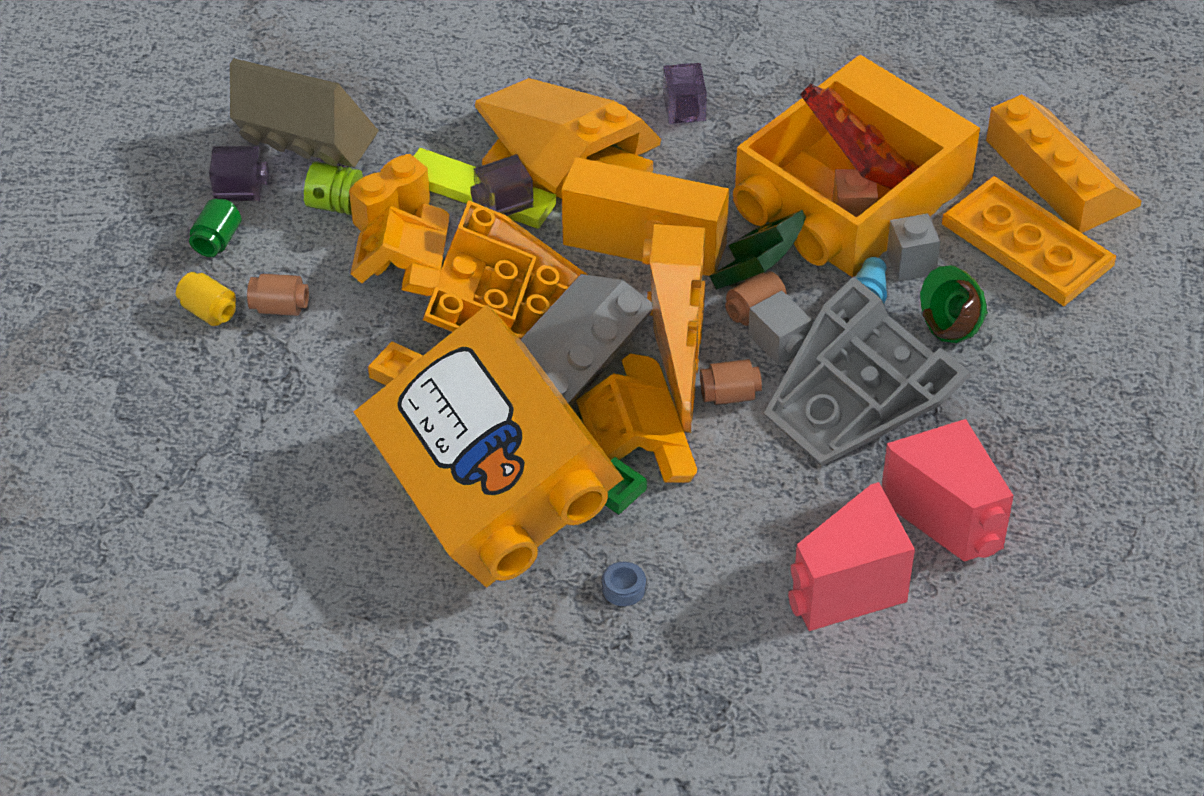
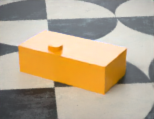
[561,157,729,276]

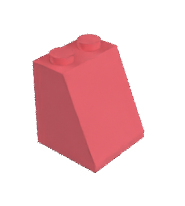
[881,419,1014,562]
[788,482,915,631]

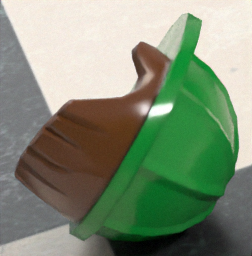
[920,265,988,343]

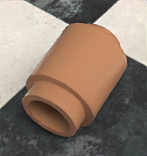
[725,271,787,326]
[247,274,309,316]
[700,359,762,405]

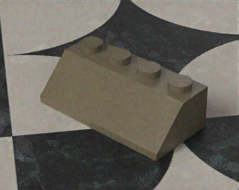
[230,58,379,168]

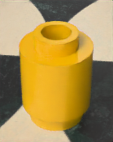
[176,272,236,326]

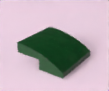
[709,210,806,290]

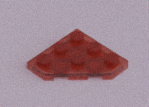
[800,83,919,190]

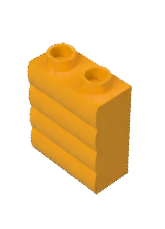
[733,54,980,277]

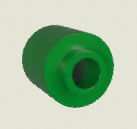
[189,199,242,257]

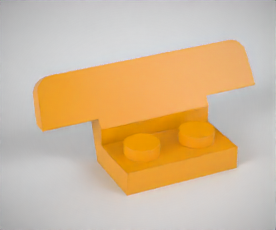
[350,203,450,296]
[576,353,697,483]

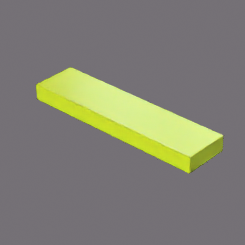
[414,148,556,229]

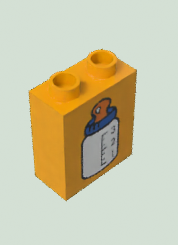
[353,304,624,588]

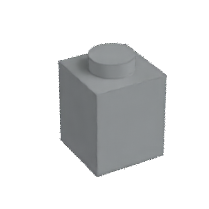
[886,213,941,281]
[748,291,812,365]

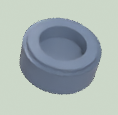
[602,561,646,606]

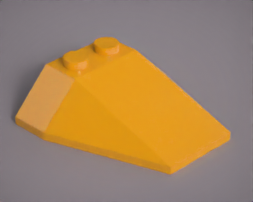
[475,78,661,194]

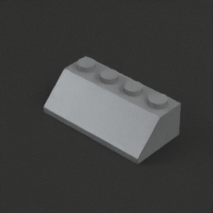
[521,274,652,407]

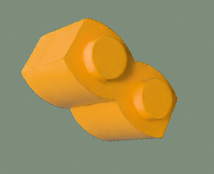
[349,154,430,231]

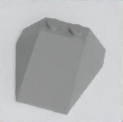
[764,276,971,466]

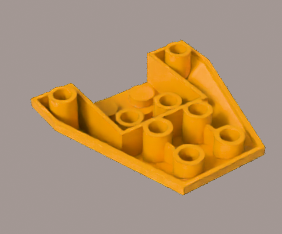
[423,200,588,340]

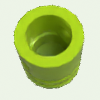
[304,161,363,215]

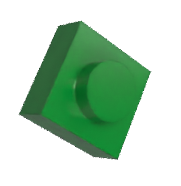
[605,457,647,515]

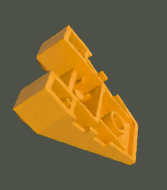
[643,224,705,433]

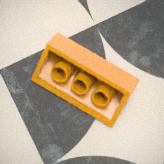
[986,94,1142,233]

